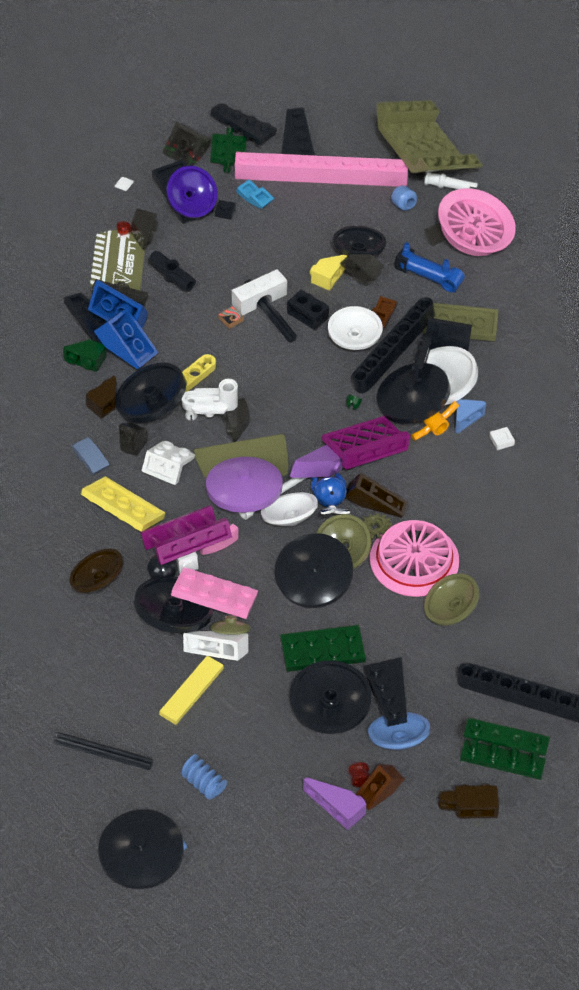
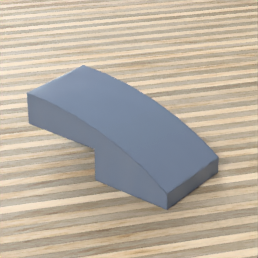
[72,437,110,475]

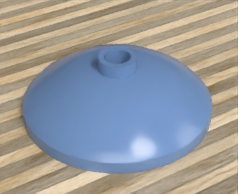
[368,712,430,750]

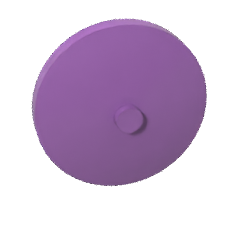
[206,457,283,513]

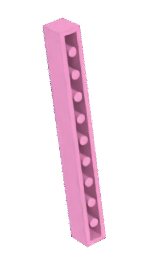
[235,152,408,186]

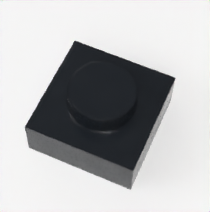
[215,200,236,220]

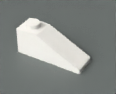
[183,631,248,661]

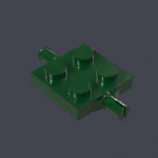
[210,127,246,173]

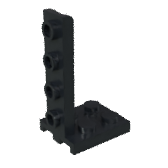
[411,317,472,382]

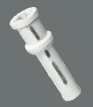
[424,172,478,190]

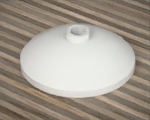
[328,306,383,350]
[261,492,318,526]

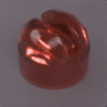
[117,221,131,236]

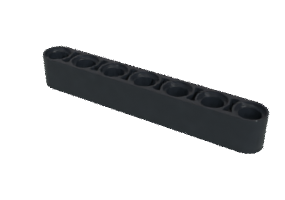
[352,297,435,393]
[457,662,579,723]

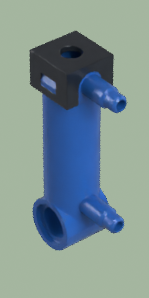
[395,242,465,292]

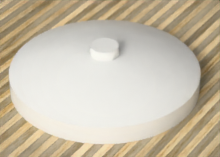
[427,346,478,405]

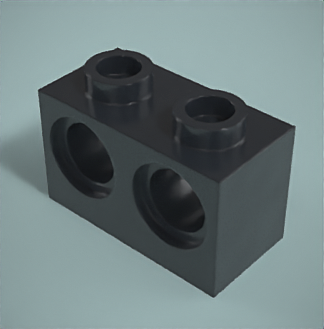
[287,289,329,330]

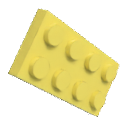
[81,476,165,532]

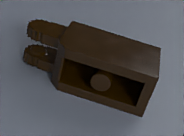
[438,784,499,819]

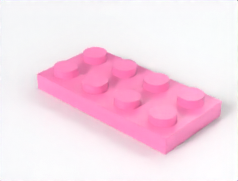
[171,567,258,619]

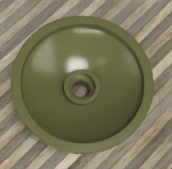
[317,514,372,569]
[424,573,480,626]

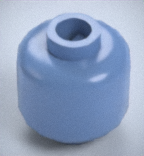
[391,185,417,211]

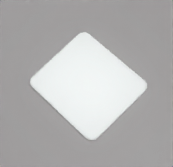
[115,177,134,191]

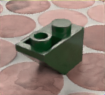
[63,339,107,372]

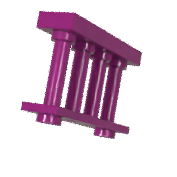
[140,505,232,565]

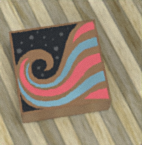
[218,306,244,329]

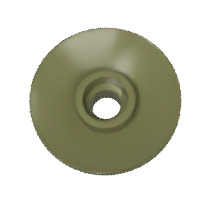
[210,616,250,635]

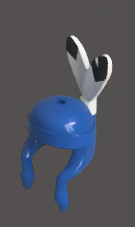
[311,473,350,514]

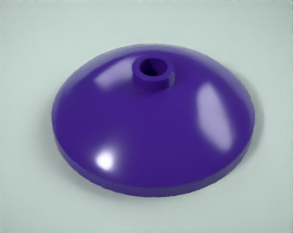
[166,166,217,218]

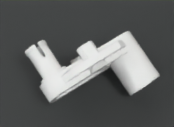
[182,379,238,420]

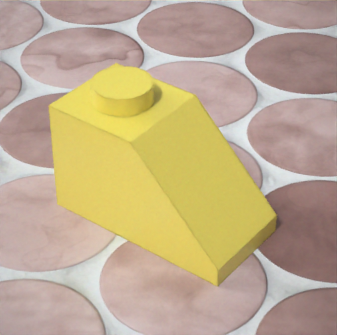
[310,255,347,291]

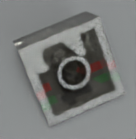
[162,122,212,166]

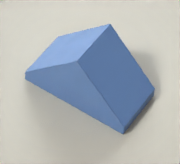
[455,399,486,434]

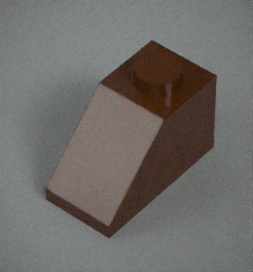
[356,764,405,810]

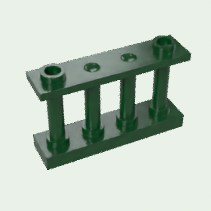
[460,718,550,780]

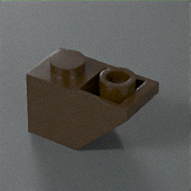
[86,376,117,419]

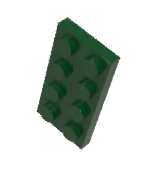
[280,625,366,672]

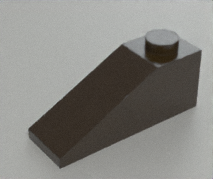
[345,473,408,518]

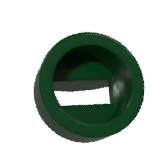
[346,395,362,410]

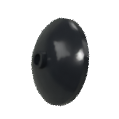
[333,226,386,258]

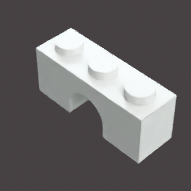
[232,269,287,315]

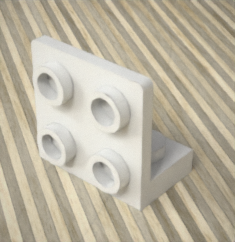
[142,441,195,485]

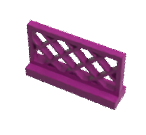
[322,416,410,470]

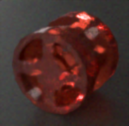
[348,762,370,787]

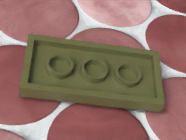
[423,303,499,341]

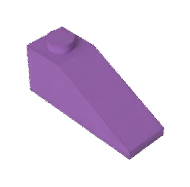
[290,445,343,478]
[303,777,366,830]

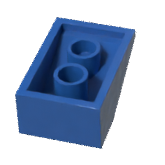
[94,308,159,369]

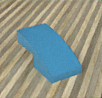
[236,179,274,209]

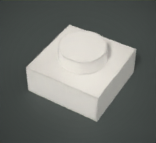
[489,427,515,450]
[176,552,198,573]

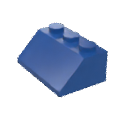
[88,280,148,328]

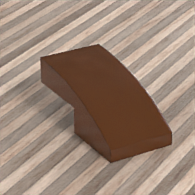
[372,296,397,329]

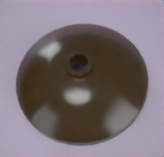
[69,549,124,593]

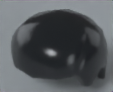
[147,555,178,578]

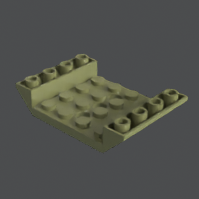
[376,100,483,173]

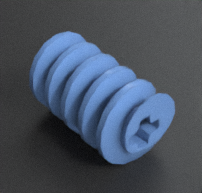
[181,754,227,799]

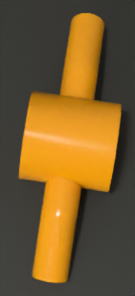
[411,400,460,441]

